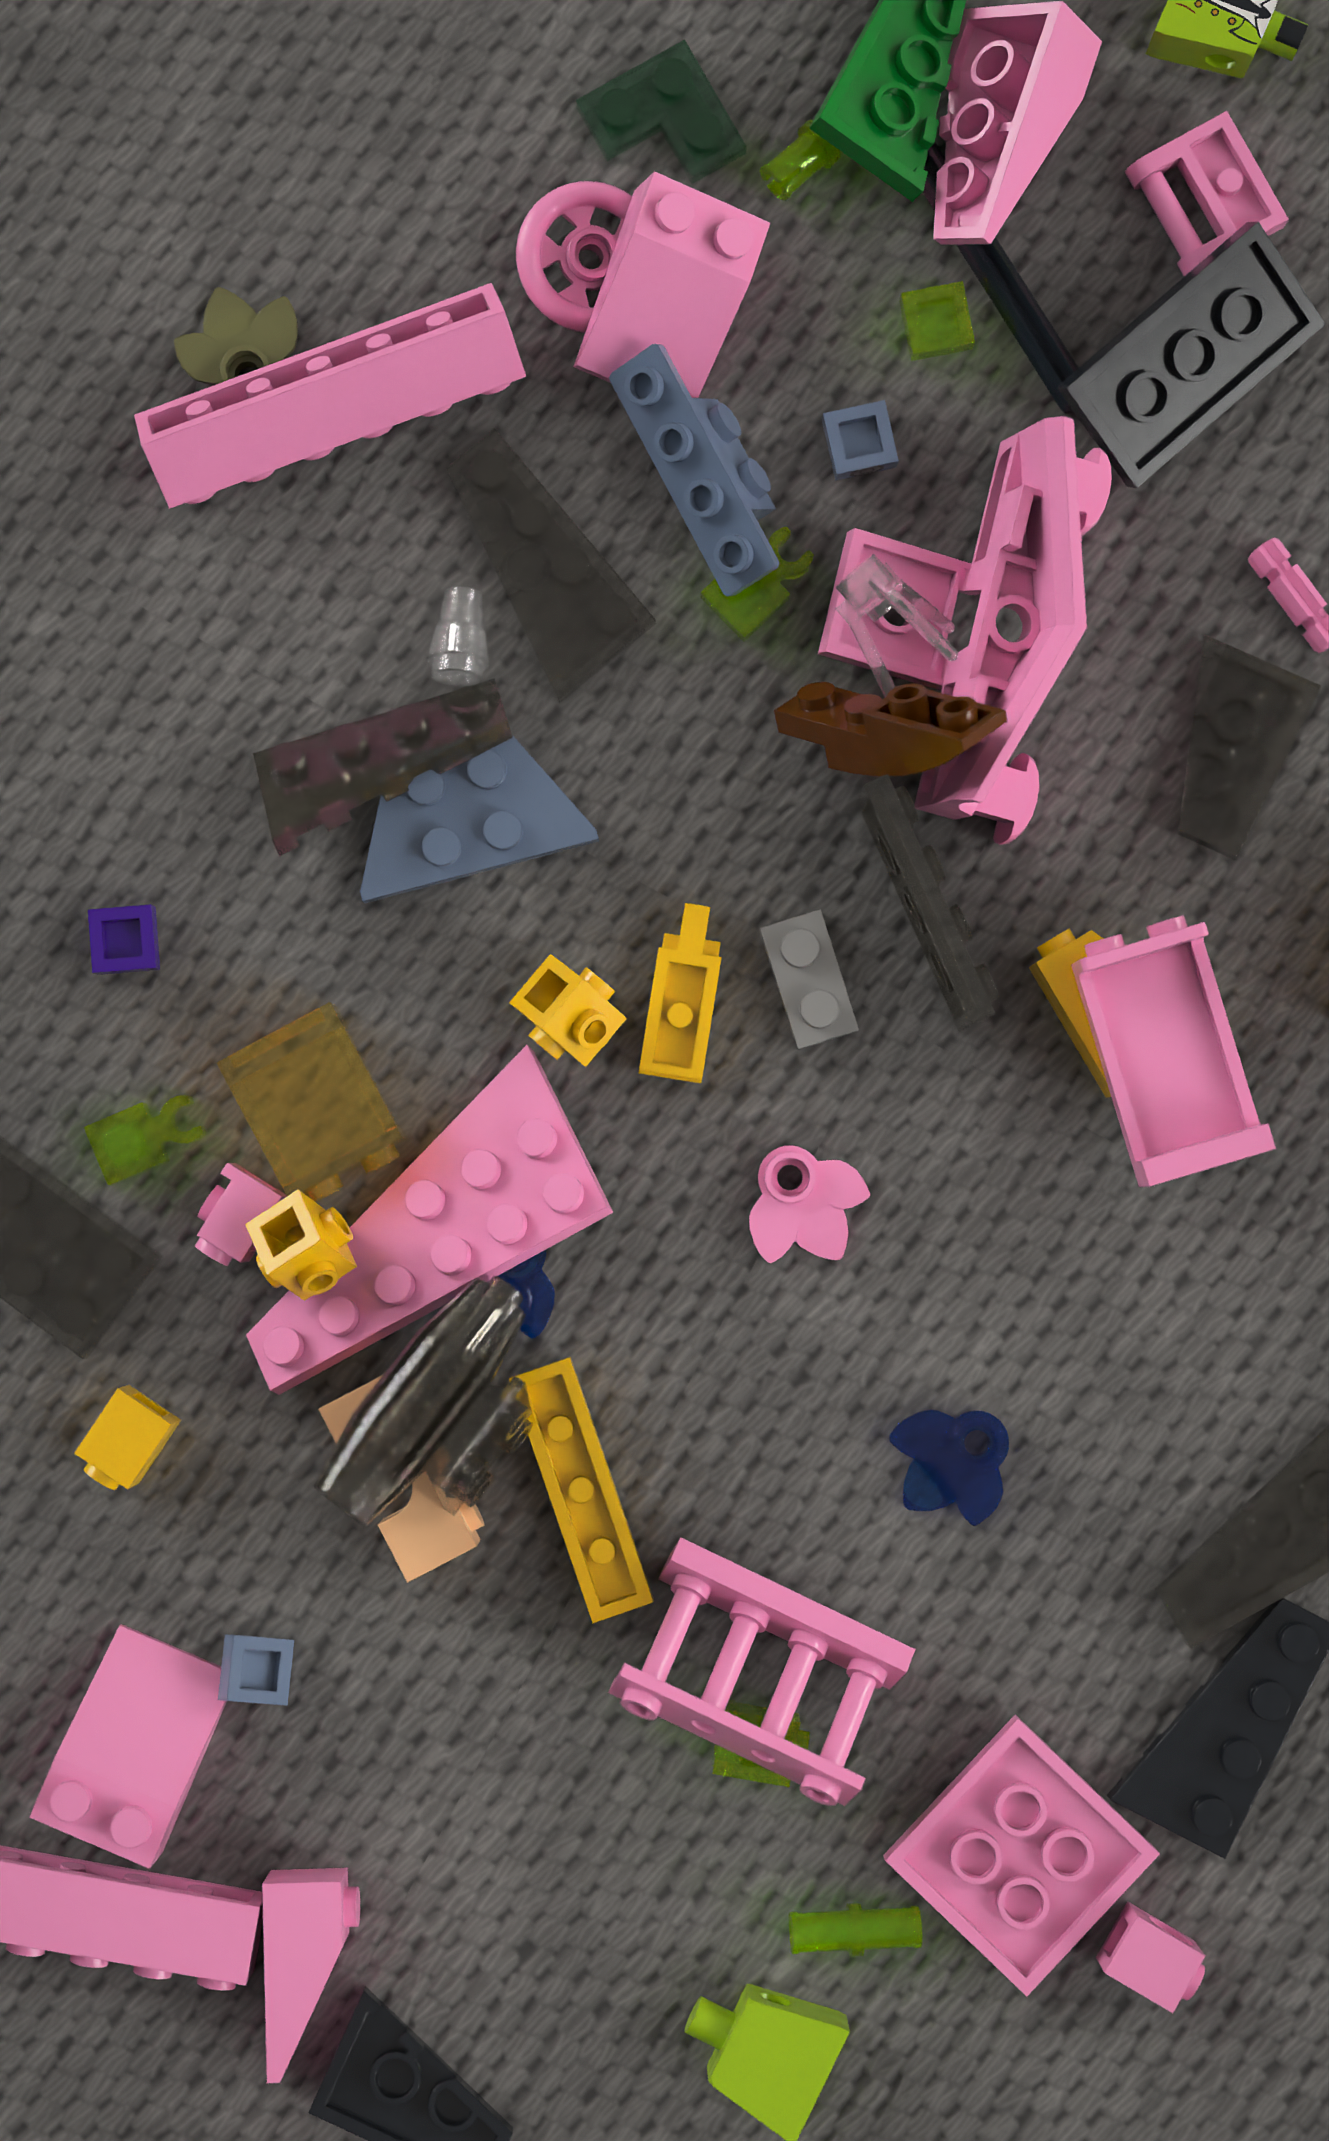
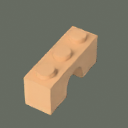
[319,1370,484,1583]

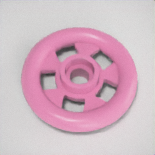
[516,181,632,333]

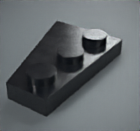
[308,1986,513,2141]

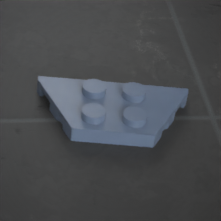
[360,732,599,903]

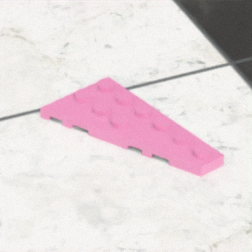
[246,1045,613,1395]

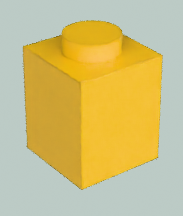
[74,1385,181,1490]

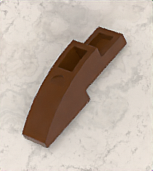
[774,682,1007,777]

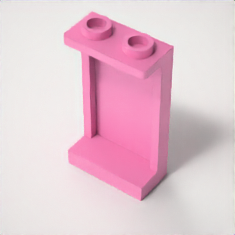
[1071,916,1276,1187]

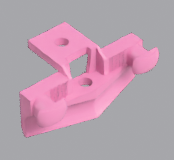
[818,416,1112,845]

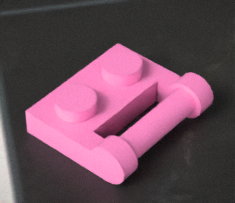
[1125,111,1289,276]

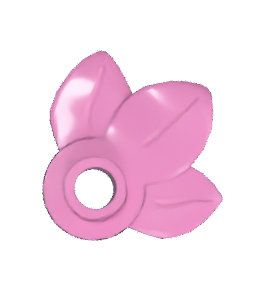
[749,1146,870,1263]

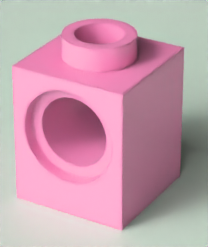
[1096,1902,1205,2013]

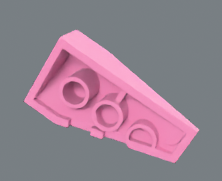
[933,1,1102,245]

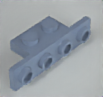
[609,344,779,596]

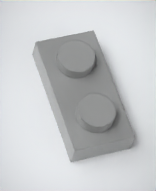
[760,909,859,1050]

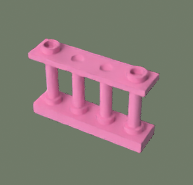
[608,1537,915,1806]

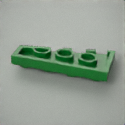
[809,0,966,202]

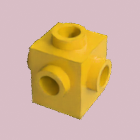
[509,954,627,1067]
[245,1189,357,1301]

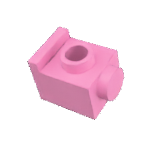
[195,1162,288,1266]

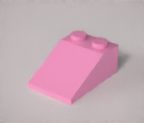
[574,171,770,398]
[29,1624,227,1869]

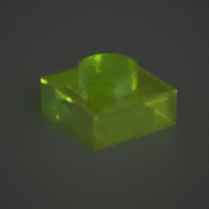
[899,281,975,361]

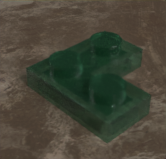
[576,39,747,184]

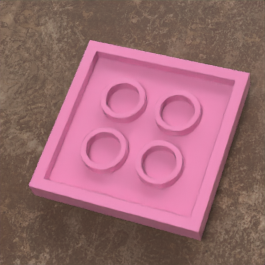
[883,1714,1160,1996]

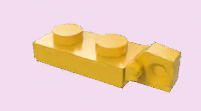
[639,903,722,1084]

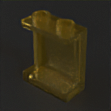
[216,1002,408,1202]

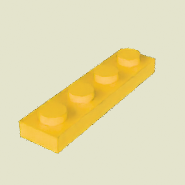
[509,1356,654,1623]

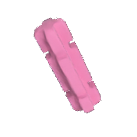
[1248,538,1329,653]

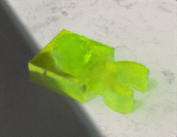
[700,526,814,642]
[84,1095,207,1186]

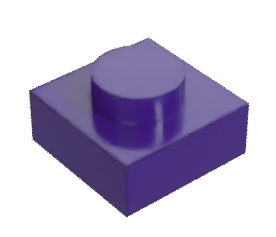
[88,904,160,975]

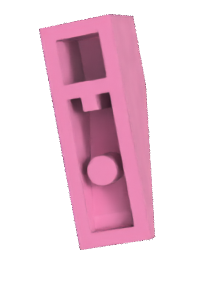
[262,1868,360,2083]

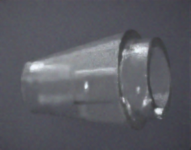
[426,587,490,686]

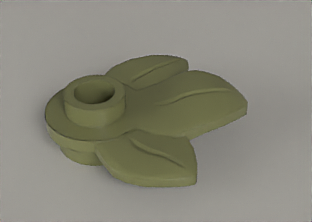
[174,287,298,385]

